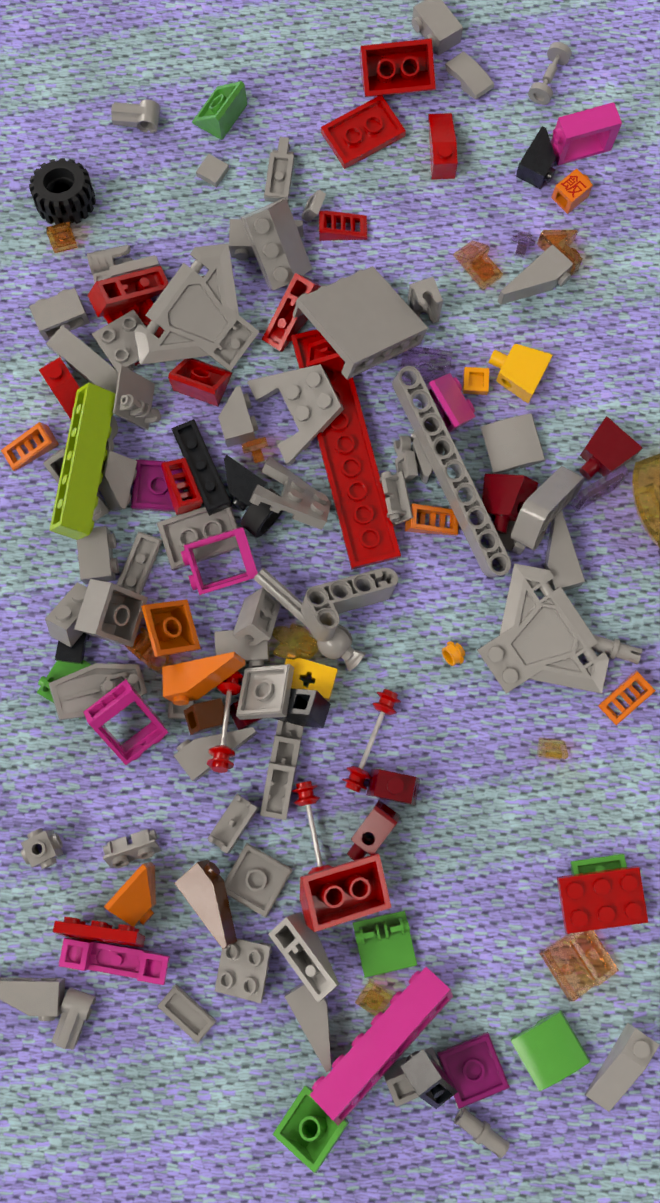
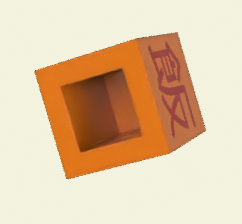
[551,168,593,214]

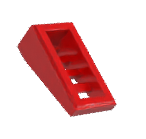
[319,211,367,241]
[161,458,203,515]

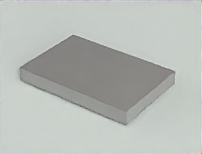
[157,507,239,571]

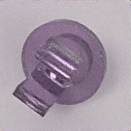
[511,232,536,258]

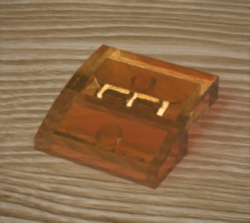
[539,930,619,1002]

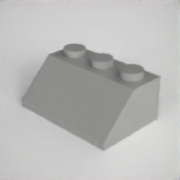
[240,198,312,291]

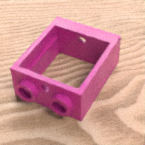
[551,102,622,166]
[181,526,258,595]
[83,679,168,765]

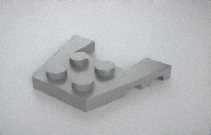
[247,364,344,466]
[249,456,331,530]

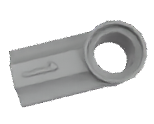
[111,100,161,133]
[51,987,96,1050]

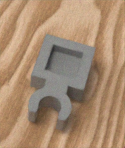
[394,436,419,483]

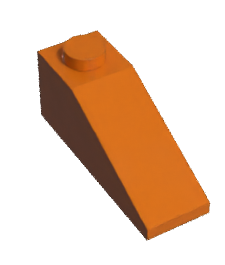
[162,652,245,706]

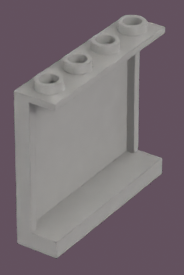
[292,266,428,380]

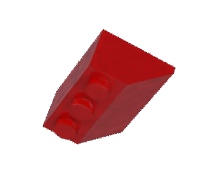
[359,38,436,97]
[300,853,392,932]

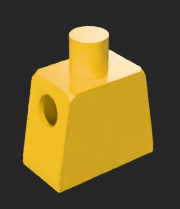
[488,344,553,403]

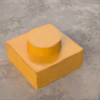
[463,367,489,395]

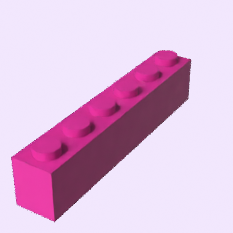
[310,967,453,1126]

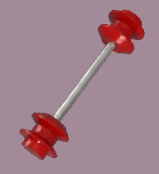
[207,671,243,773]
[342,689,401,793]
[292,781,332,874]

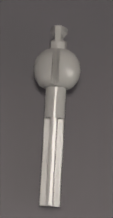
[254,568,366,672]

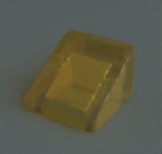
[537,737,568,760]
[355,979,393,1016]

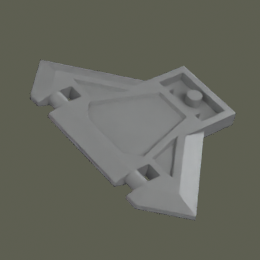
[134,243,260,372]
[477,563,609,694]

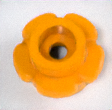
[442,641,465,666]

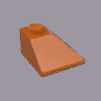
[141,599,201,657]
[104,862,156,926]

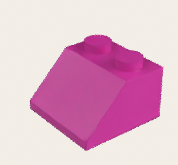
[427,373,476,433]

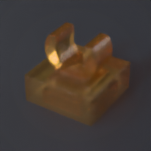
[46,221,78,253]
[241,437,268,463]

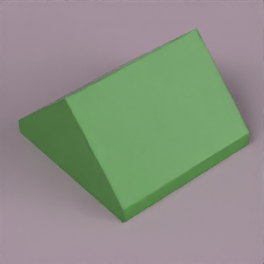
[192,81,247,140]
[272,1086,349,1173]

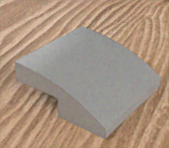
[481,414,546,474]

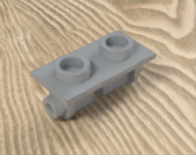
[379,471,413,526]
[103,828,162,868]

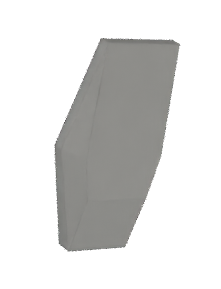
[49,663,147,720]

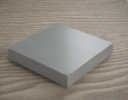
[236,664,294,720]
[224,843,293,918]

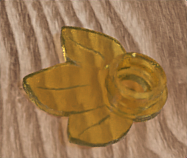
[272,623,318,660]

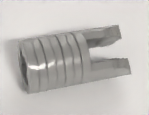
[87,245,134,275]

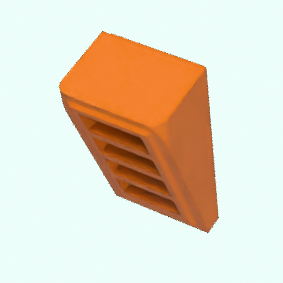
[1,422,59,471]
[405,503,459,536]
[598,670,656,725]

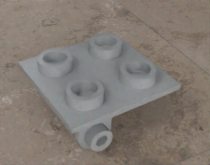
[92,309,146,373]
[113,365,161,430]
[215,939,272,1003]

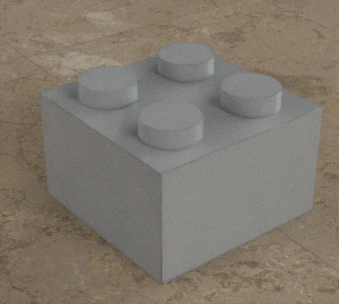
[74,579,148,647]

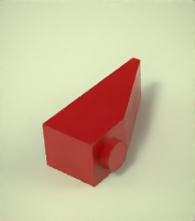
[428,113,458,180]
[87,265,169,317]
[262,273,321,352]
[39,357,80,419]

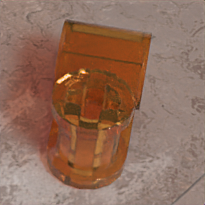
[124,627,174,674]

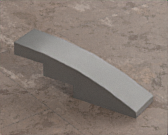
[46,326,119,402]
[260,720,304,820]

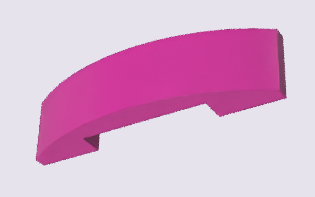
[59,938,170,985]

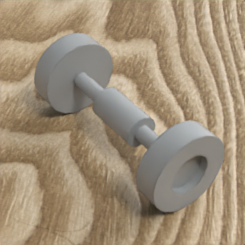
[528,42,572,105]

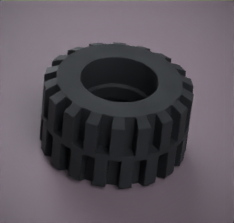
[29,158,96,226]

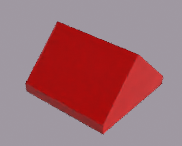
[168,358,232,407]

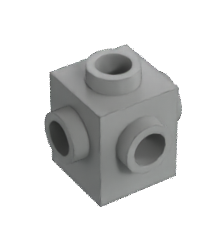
[21,828,63,870]

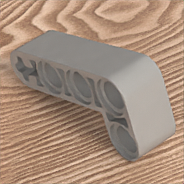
[511,466,585,550]
[301,568,398,642]

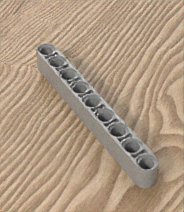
[392,366,511,578]

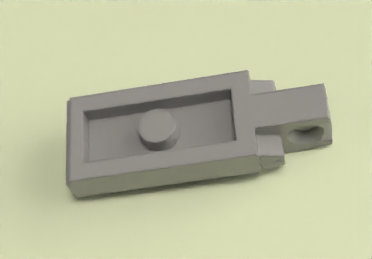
[264,137,294,202]
[93,255,160,283]

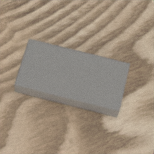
[157,984,217,1044]

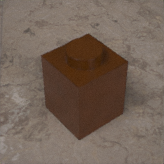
[183,698,229,736]

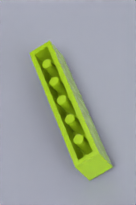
[49,382,116,540]

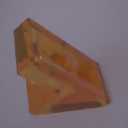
[537,230,583,276]
[453,240,503,291]

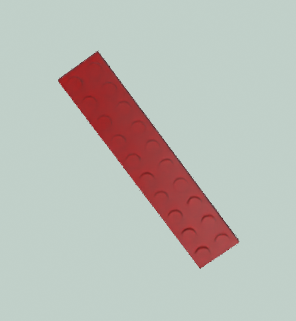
[291,329,401,570]

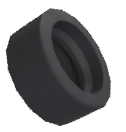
[241,488,284,538]

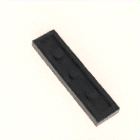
[171,419,232,516]

